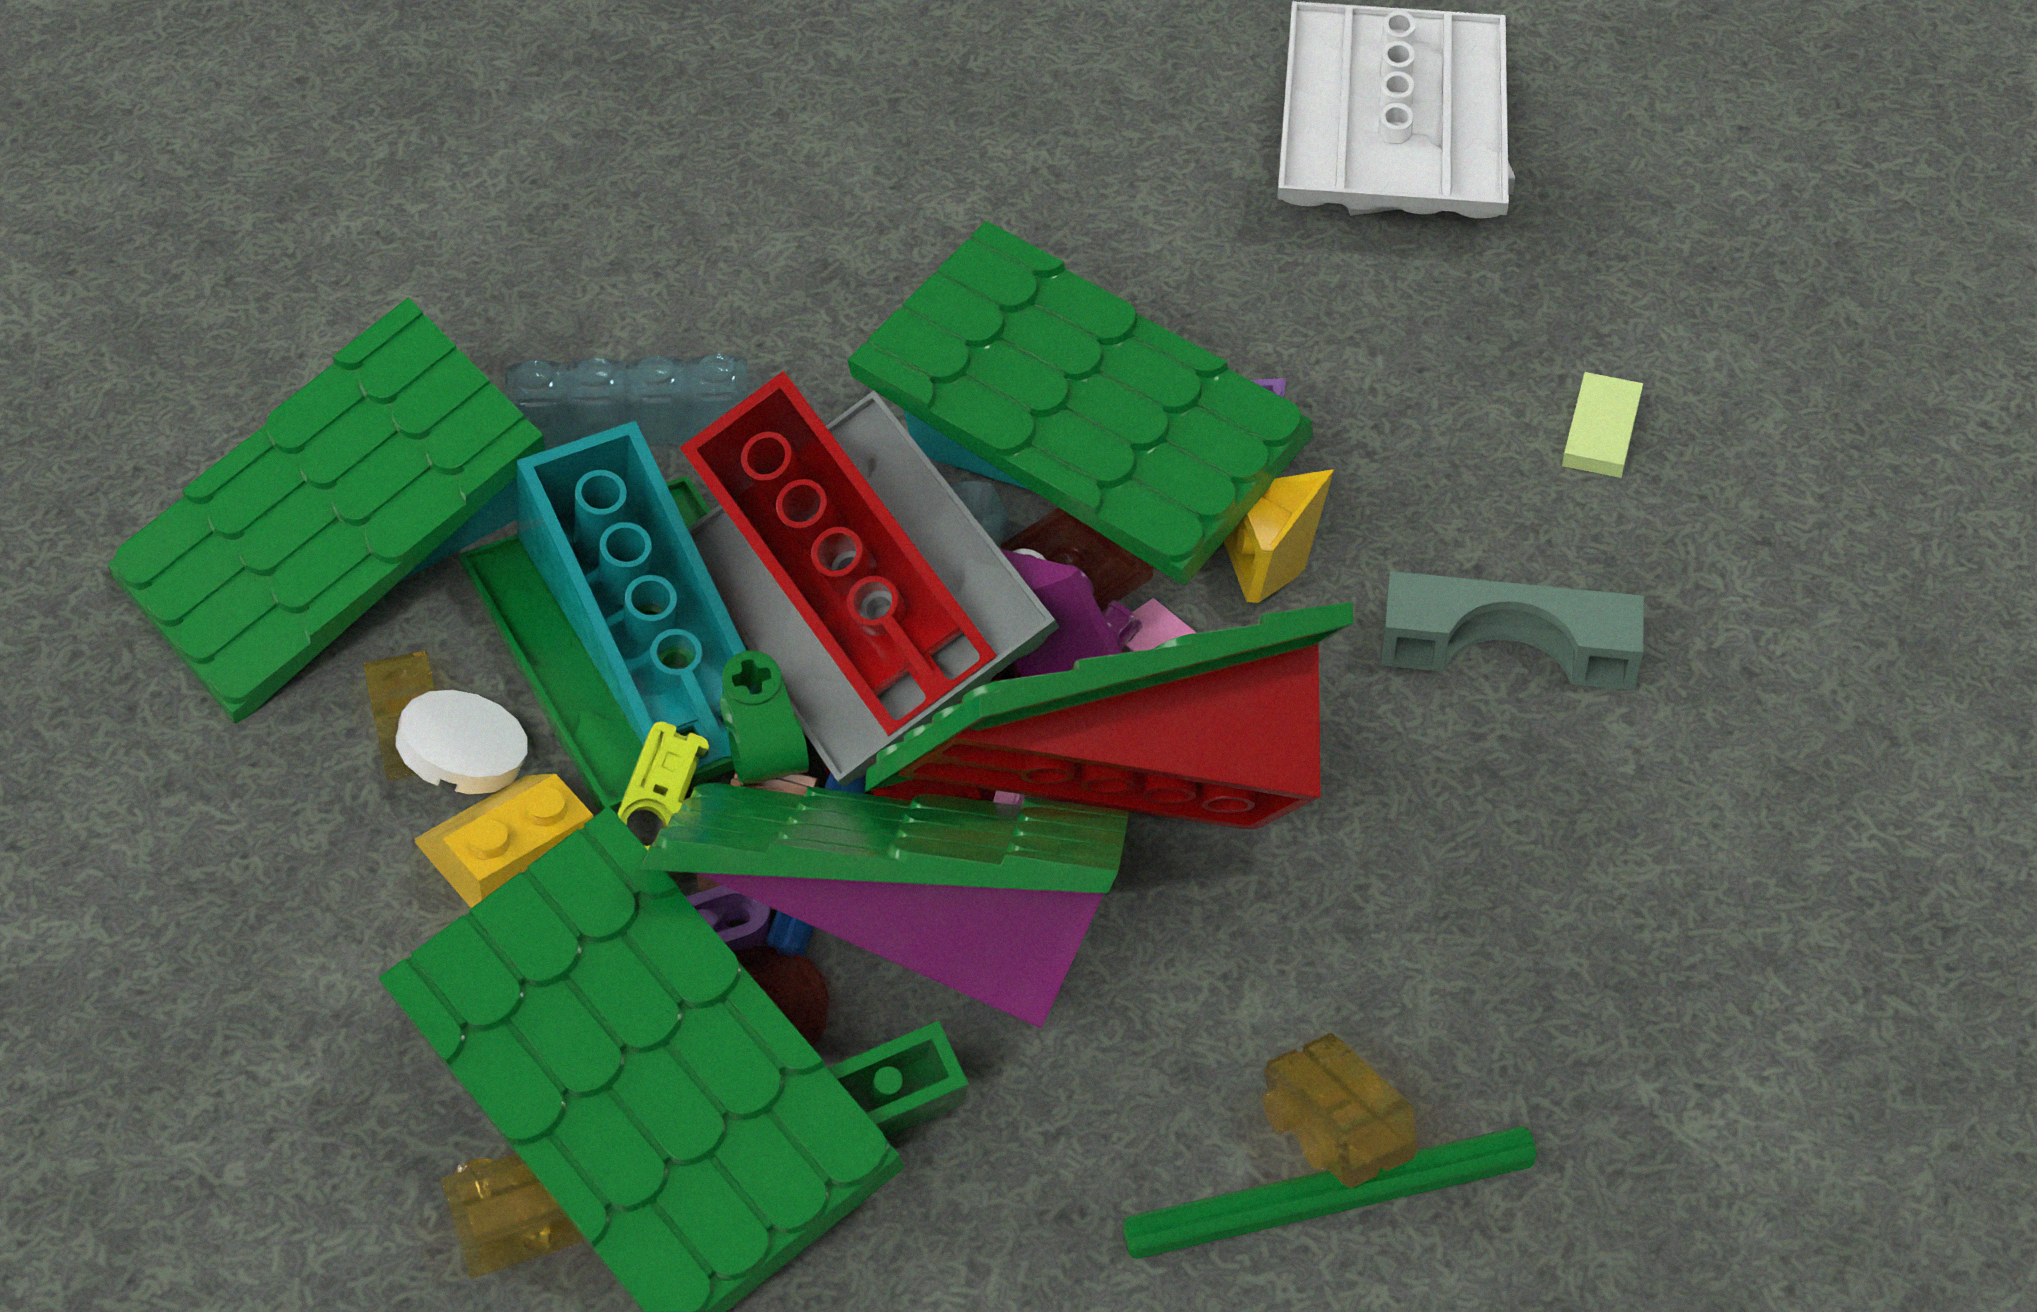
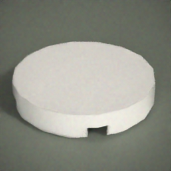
[396,690,527,795]

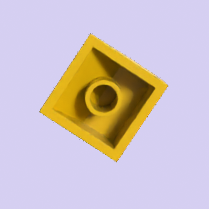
[415,774,594,908]

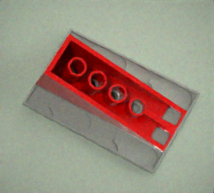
[679,371,1059,788]

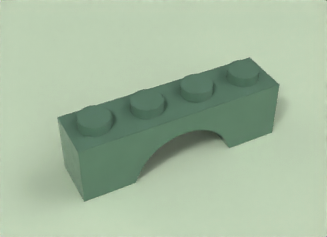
[1381,571,1644,690]

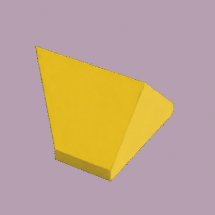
[1224,469,1334,603]

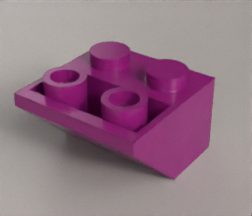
[999,548,1122,680]

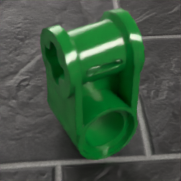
[720,651,809,787]

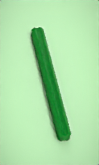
[1122,1126,1537,1259]

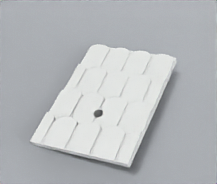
[1277,1,1509,218]

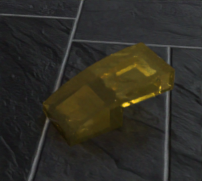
[363,650,435,781]

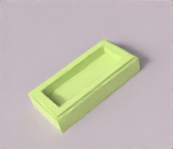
[1562,372,1643,478]

